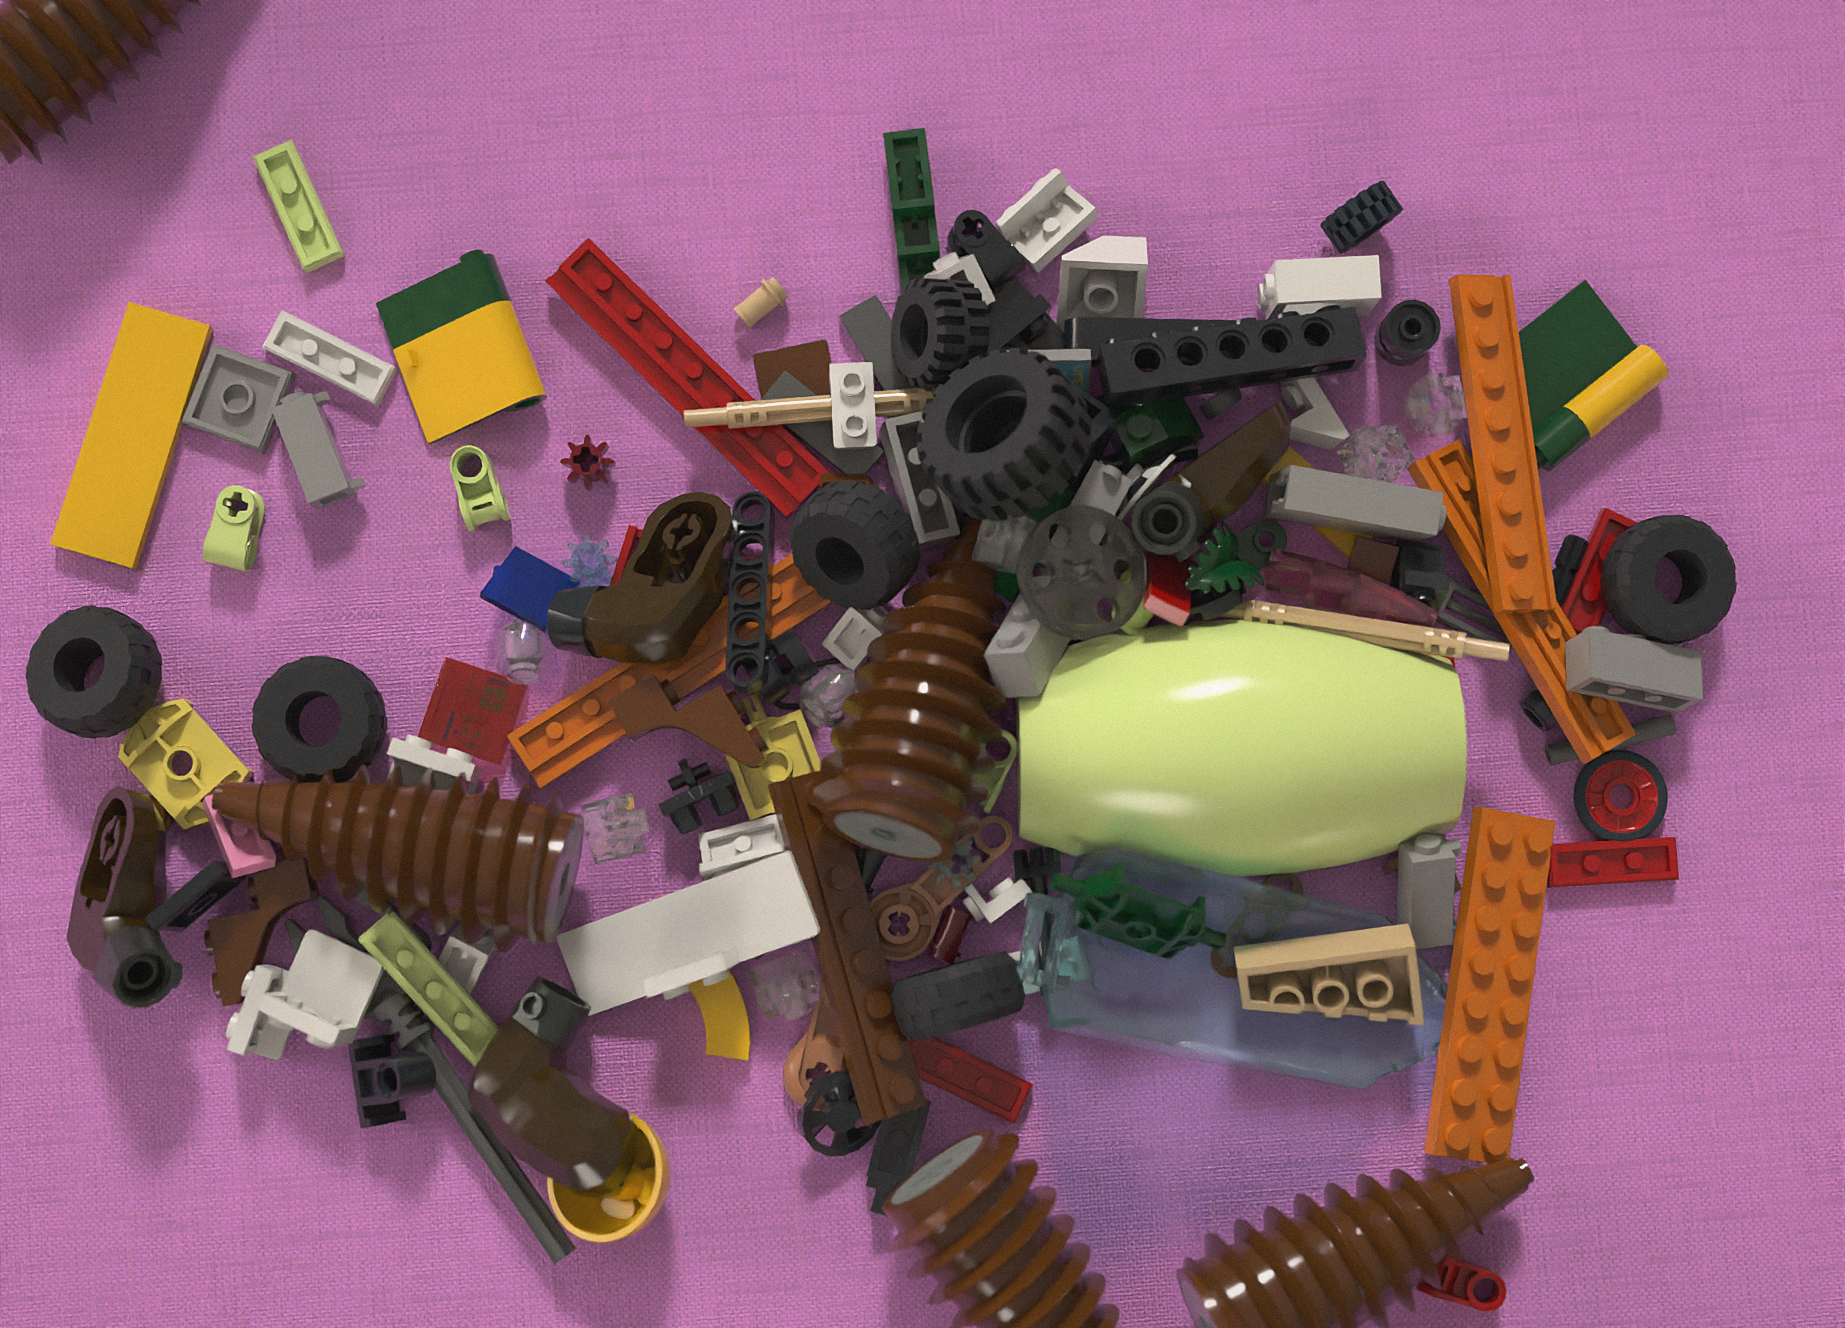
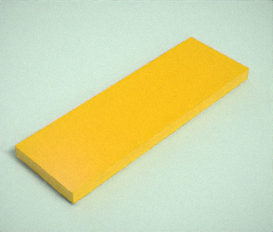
[50,302,214,570]

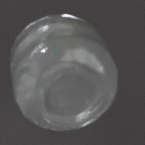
[496,617,552,685]
[799,664,858,728]

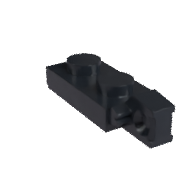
[866,1100,931,1216]

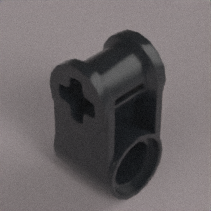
[947,210,1025,294]

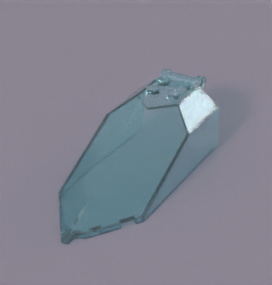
[1016,847,1448,1089]

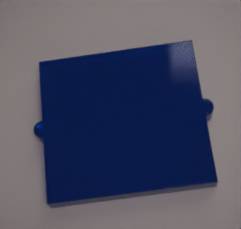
[479,546,580,633]

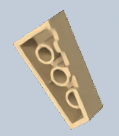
[1234,924,1425,1026]

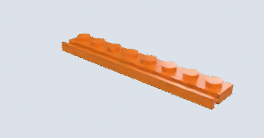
[1449,274,1557,614]
[1406,439,1636,764]
[507,554,832,789]

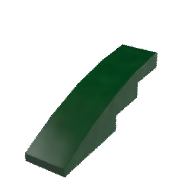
[883,128,940,293]

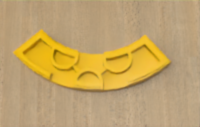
[688,969,751,1061]

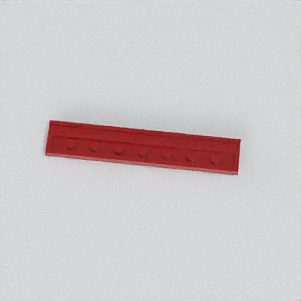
[545,237,830,519]

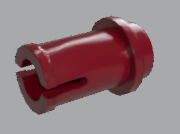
[929,906,974,964]

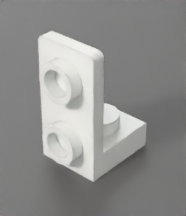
[829,362,877,450]

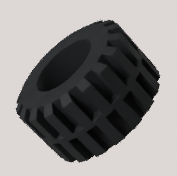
[891,278,990,387]

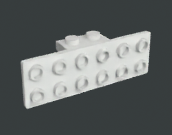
[557,851,820,1016]

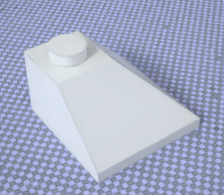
[1056,236,1148,333]

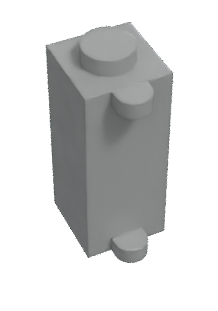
[271,391,365,510]
[1043,460,1133,578]
[1397,833,1462,949]

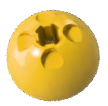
[547,1112,670,1242]

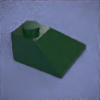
[1095,370,1204,473]

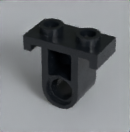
[1386,540,1449,627]
[348,1034,436,1128]

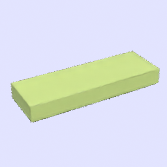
[253,140,345,273]

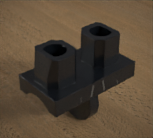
[658,758,740,835]

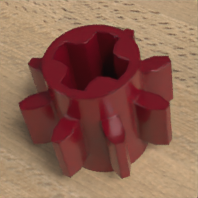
[560,435,616,491]

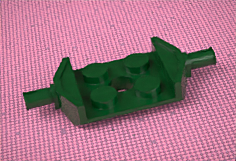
[1050,865,1226,960]

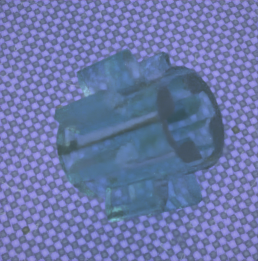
[562,534,618,586]
[926,840,982,890]

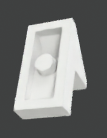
[1280,377,1350,450]

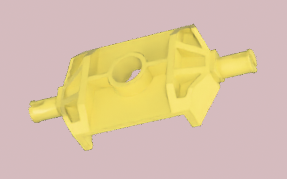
[118,698,254,830]

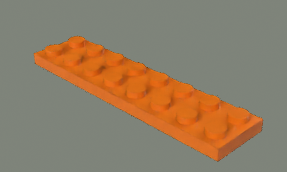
[1424,807,1556,1163]

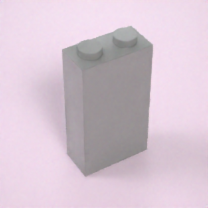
[1263,465,1446,542]

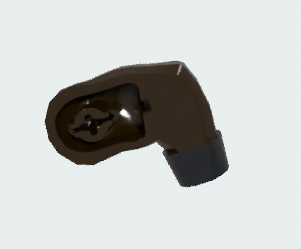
[547,492,734,665]

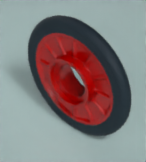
[1573,750,1668,841]

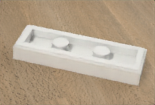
[262,310,398,407]

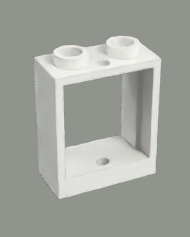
[1257,255,1382,320]

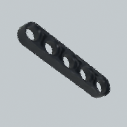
[725,491,775,694]

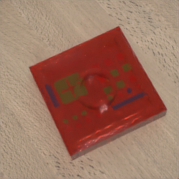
[418,657,529,766]

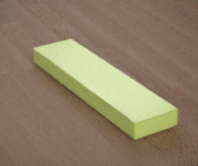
[358,909,499,1067]

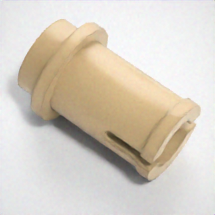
[733,277,789,329]

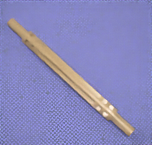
[684,387,937,429]
[1218,599,1510,662]

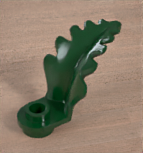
[1185,519,1287,593]

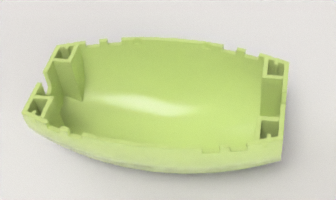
[1016,620,1467,877]

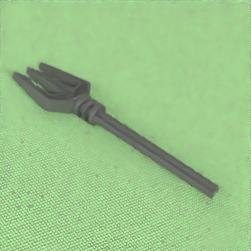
[285,887,576,1264]

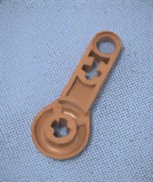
[869,816,1013,962]
[782,976,853,1111]

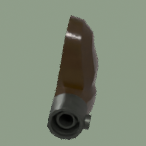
[1131,401,1292,562]
[67,786,183,1008]
[467,976,637,1198]

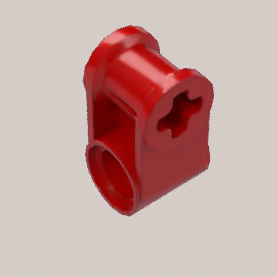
[1416,1257,1507,1312]

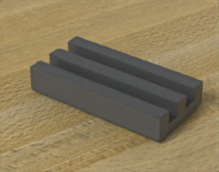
[1435,578,1512,652]

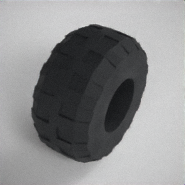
[789,480,920,610]
[1600,515,1737,644]
[25,605,163,739]
[251,656,387,783]
[891,951,1026,1041]

